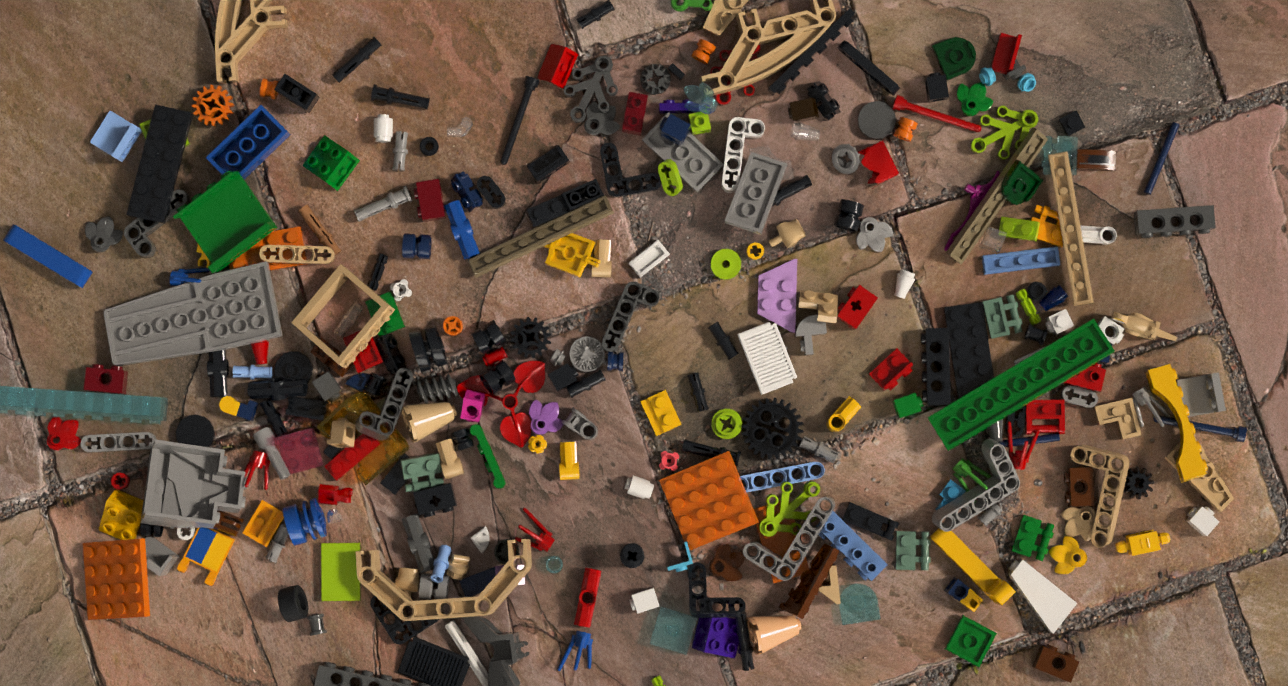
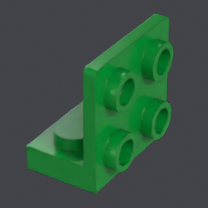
[303,135,360,191]

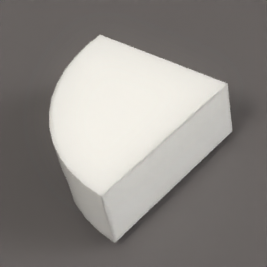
[470,526,490,553]

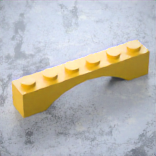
[1145,364,1208,483]

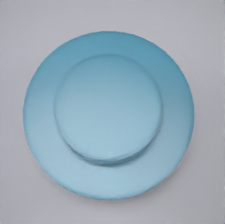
[979,67,996,86]
[1017,73,1036,92]

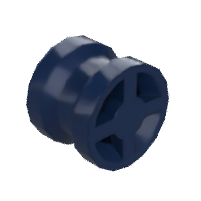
[607,352,624,371]

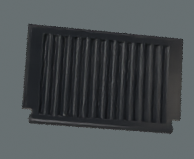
[398,636,470,686]

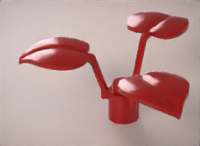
[457,361,545,448]

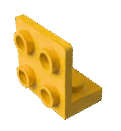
[99,489,143,540]

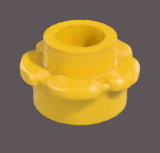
[528,435,547,454]

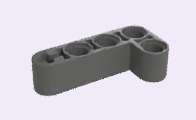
[124,190,191,258]
[602,281,660,352]
[355,367,413,441]

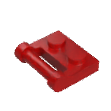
[1025,400,1065,435]

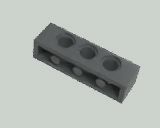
[1134,205,1216,238]

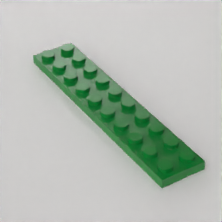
[928,319,1115,451]

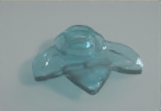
[684,82,718,114]

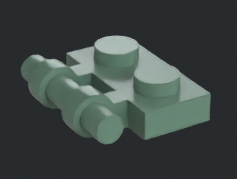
[982,295,1023,339]
[400,452,444,492]
[895,531,931,570]

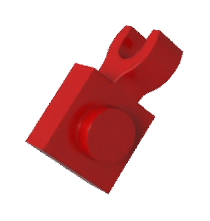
[318,484,353,505]

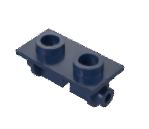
[451,171,483,213]

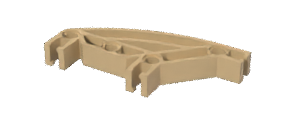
[215,0,288,84]
[699,0,836,98]

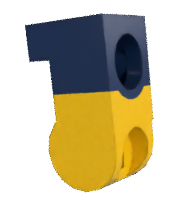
[219,396,259,421]
[944,577,983,612]

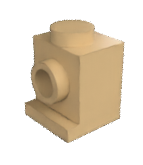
[327,418,356,448]

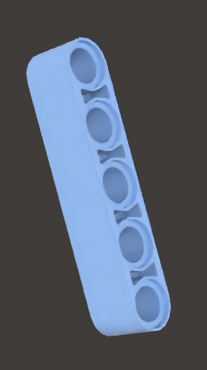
[740,462,825,492]

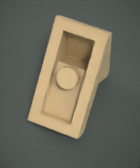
[819,565,841,604]

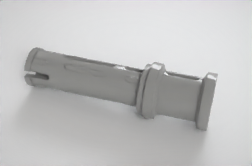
[354,186,413,222]

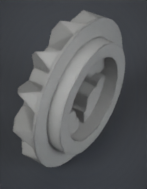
[832,144,861,174]

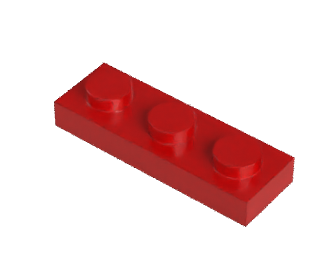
[324,434,381,481]

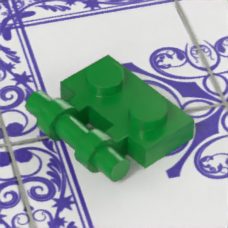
[1011,515,1054,562]

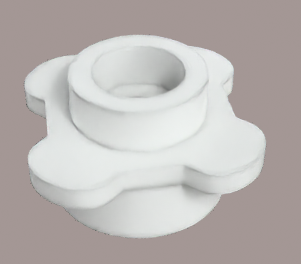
[390,279,412,301]

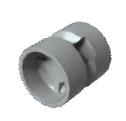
[419,574,449,599]

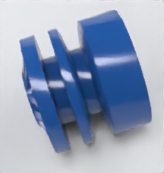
[283,498,327,546]

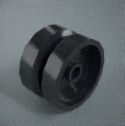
[409,324,448,372]

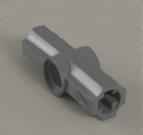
[402,513,434,573]

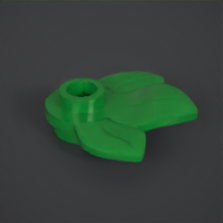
[957,83,993,116]

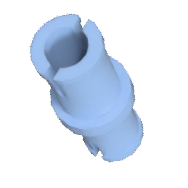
[233,365,272,380]
[431,545,451,583]

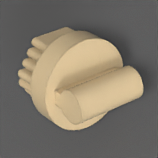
[446,554,470,580]

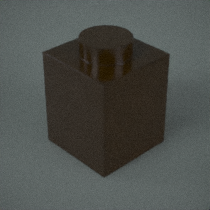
[788,98,819,123]

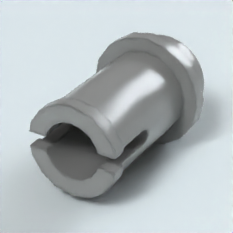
[978,503,1003,527]

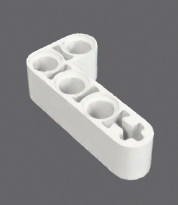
[721,117,765,193]

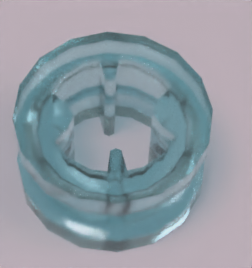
[546,556,563,573]

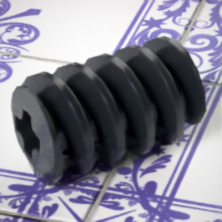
[620,543,644,568]

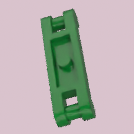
[470,424,506,489]

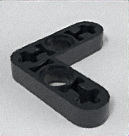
[600,143,662,198]
[689,562,746,618]
[370,596,439,644]

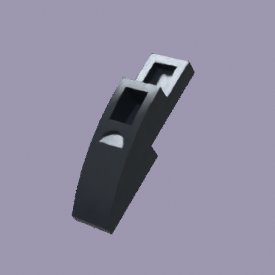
[526,179,604,228]

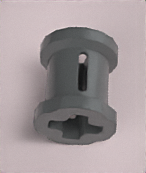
[307,613,327,636]

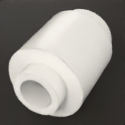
[374,114,393,143]
[624,475,654,499]

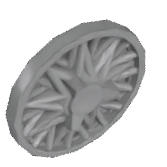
[569,336,605,372]

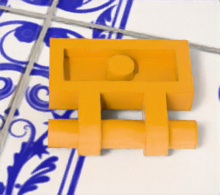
[1030,204,1063,248]

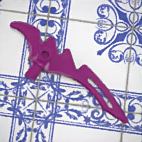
[944,171,1000,251]

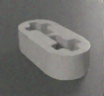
[1061,386,1098,408]

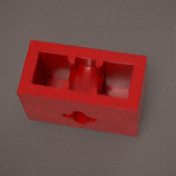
[837,285,878,330]

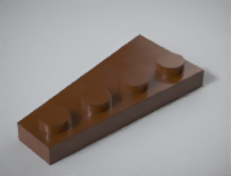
[779,544,839,619]

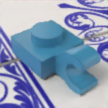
[935,479,966,510]

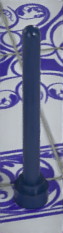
[1153,415,1247,442]

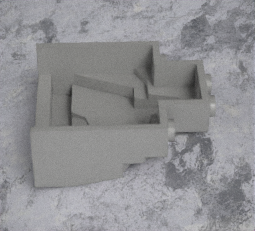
[140,439,247,529]

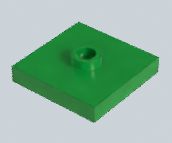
[944,615,997,667]

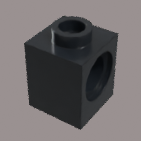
[925,72,949,103]
[548,363,579,392]

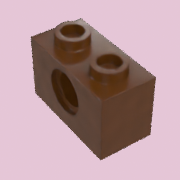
[1064,467,1094,507]
[1032,644,1080,683]

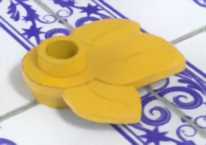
[1049,536,1087,574]

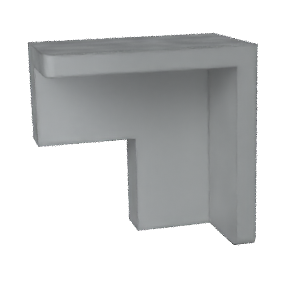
[145,535,180,576]

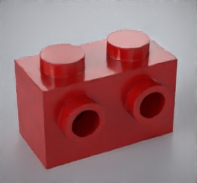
[1062,363,1106,393]

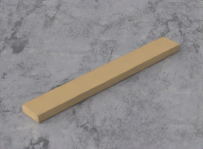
[1048,151,1094,306]

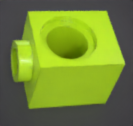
[688,110,711,136]

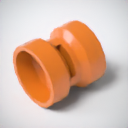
[691,39,716,65]
[893,117,918,142]

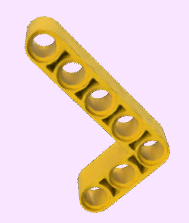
[930,528,1016,606]

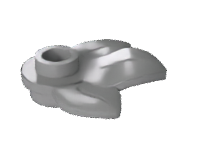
[856,217,893,252]

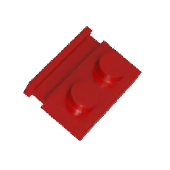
[343,330,384,373]

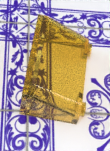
[317,392,409,485]

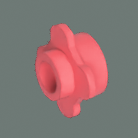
[659,451,679,471]

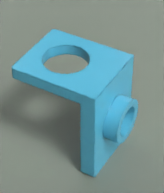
[667,541,693,572]

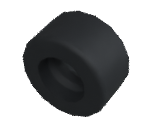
[278,585,309,622]

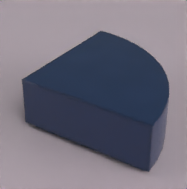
[345,373,371,392]

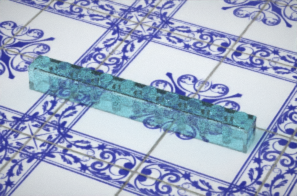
[0,386,168,424]

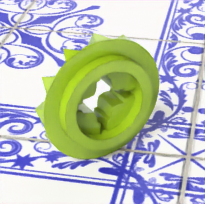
[711,409,742,439]

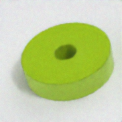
[711,249,741,280]

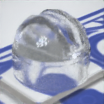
[327,509,343,524]

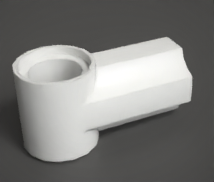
[1081,226,1117,245]

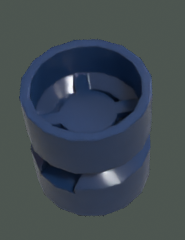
[402,233,432,260]

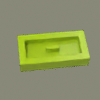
[998,217,1040,242]

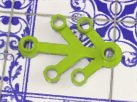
[970,106,1038,160]
[759,481,820,537]

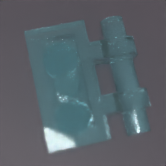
[1042,136,1078,176]

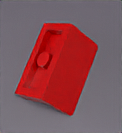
[990,33,1022,75]
[537,44,578,89]

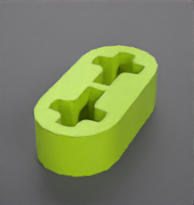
[658,159,683,196]

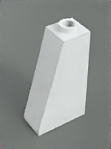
[1008,559,1077,634]

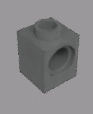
[312,372,343,403]

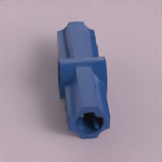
[444,200,480,259]

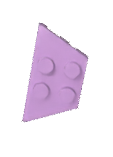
[757,259,797,333]

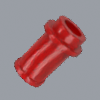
[482,347,508,367]

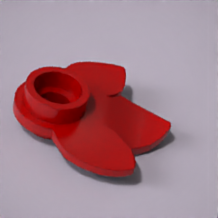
[47,416,81,451]

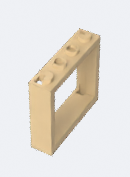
[291,264,395,369]

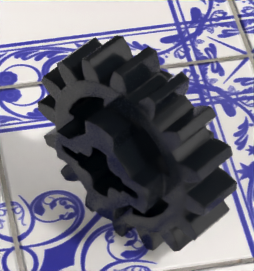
[510,317,552,359]

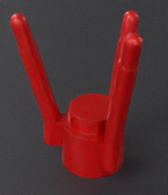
[1007,421,1040,470]
[244,450,270,490]
[515,508,555,552]

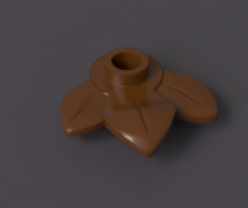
[709,544,746,582]

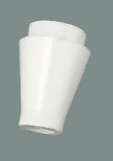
[894,269,915,299]

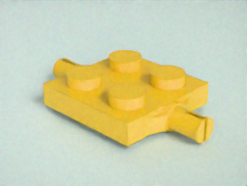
[543,233,600,278]

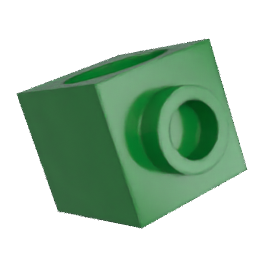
[892,393,923,419]

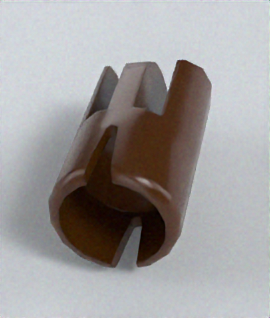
[214,510,244,537]

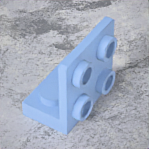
[90,111,142,163]

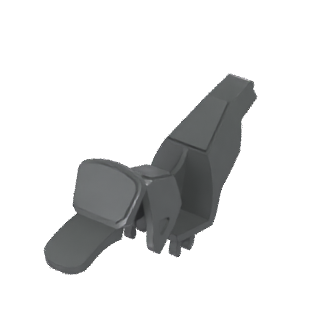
[463,616,530,686]

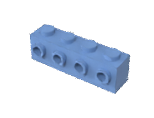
[815,511,888,581]

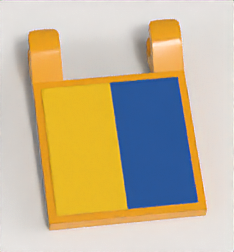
[177,527,235,586]

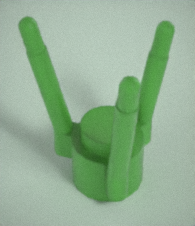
[952,458,991,503]

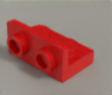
[869,348,914,391]

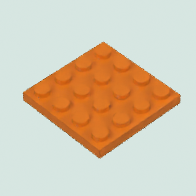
[659,451,759,551]
[83,538,150,620]

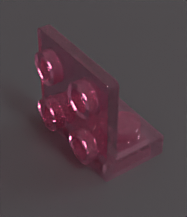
[274,428,323,474]

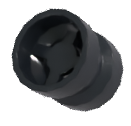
[450,428,474,452]
[140,523,163,537]

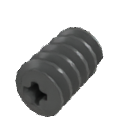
[416,374,459,404]

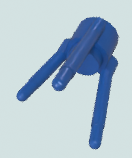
[170,268,211,286]
[557,631,593,671]

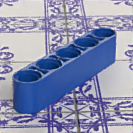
[3,224,93,288]

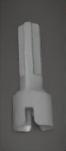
[253,427,290,480]

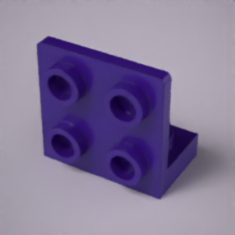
[692,617,739,658]

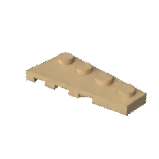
[702,0,749,37]
[1165,434,1234,513]

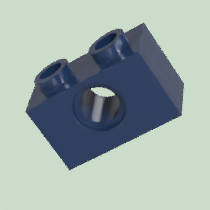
[659,114,691,147]

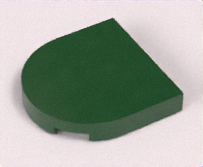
[932,37,976,81]
[1002,160,1043,205]

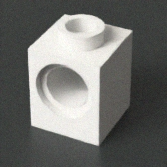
[1098,316,1124,345]
[629,587,660,614]

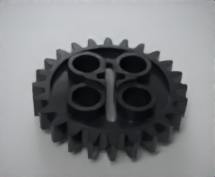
[741,398,804,460]

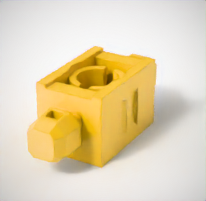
[1115,530,1170,556]

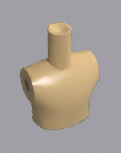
[769,219,806,248]
[395,568,420,598]

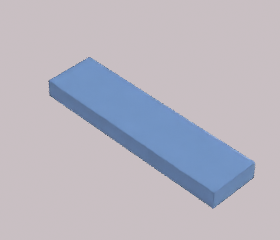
[981,246,1061,275]

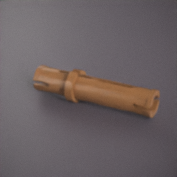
[298,204,342,256]

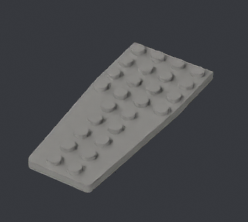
[104,261,283,366]

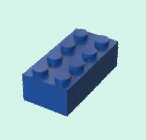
[206,105,291,180]

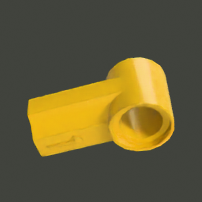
[826,396,861,432]
[559,442,579,480]

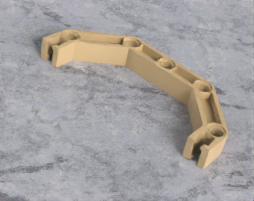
[356,539,532,621]

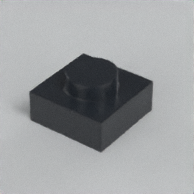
[1059,110,1085,137]

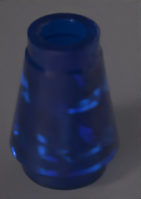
[1039,285,1069,311]

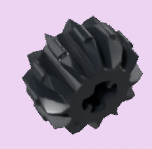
[1123,467,1154,500]

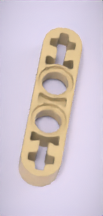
[259,245,335,264]

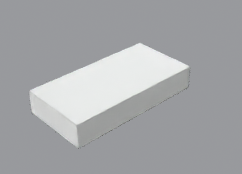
[628,240,670,278]

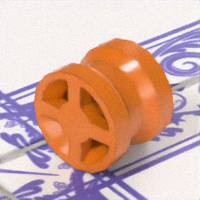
[260,78,279,100]
[443,316,463,336]

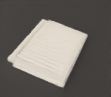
[737,322,797,395]

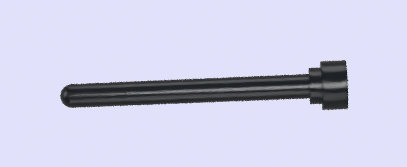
[500,76,540,165]

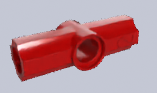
[574,567,602,628]

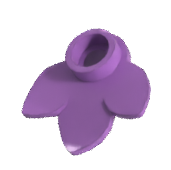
[529,400,563,435]

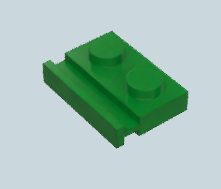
[365,291,405,337]

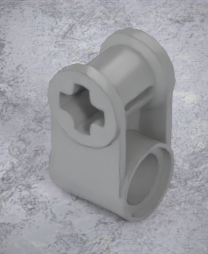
[562,407,598,440]

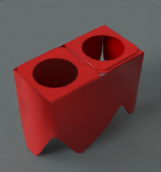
[858,141,899,189]

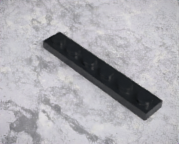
[768,8,855,95]

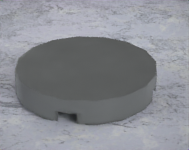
[858,101,896,139]

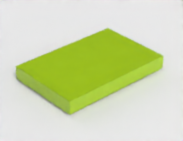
[321,543,361,601]

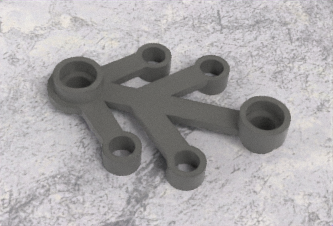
[564,56,618,123]

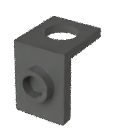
[1003,59,1026,81]

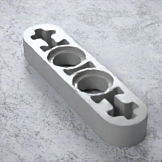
[81,432,157,452]

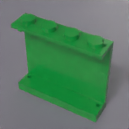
[173,171,278,273]

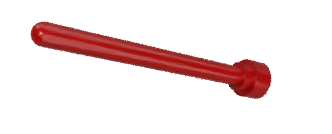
[892,95,981,132]

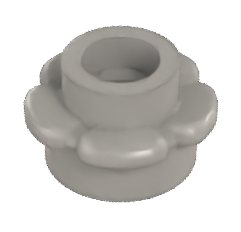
[549,349,565,367]

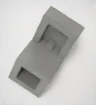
[795,315,827,356]

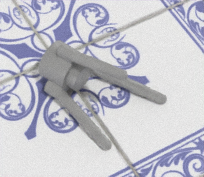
[1132,387,1170,427]

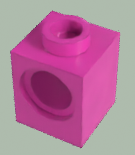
[460,390,485,422]

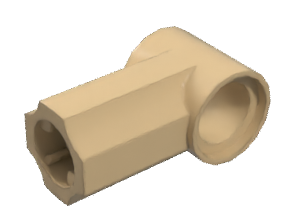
[592,239,612,278]
[436,438,464,479]

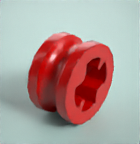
[111,473,130,490]

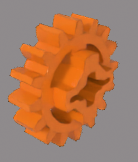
[192,85,234,127]

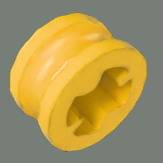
[746,242,764,260]

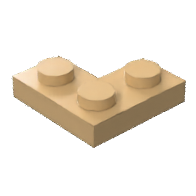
[798,290,838,323]
[1094,398,1141,440]

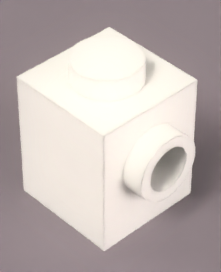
[1045,309,1074,336]
[1186,506,1219,536]

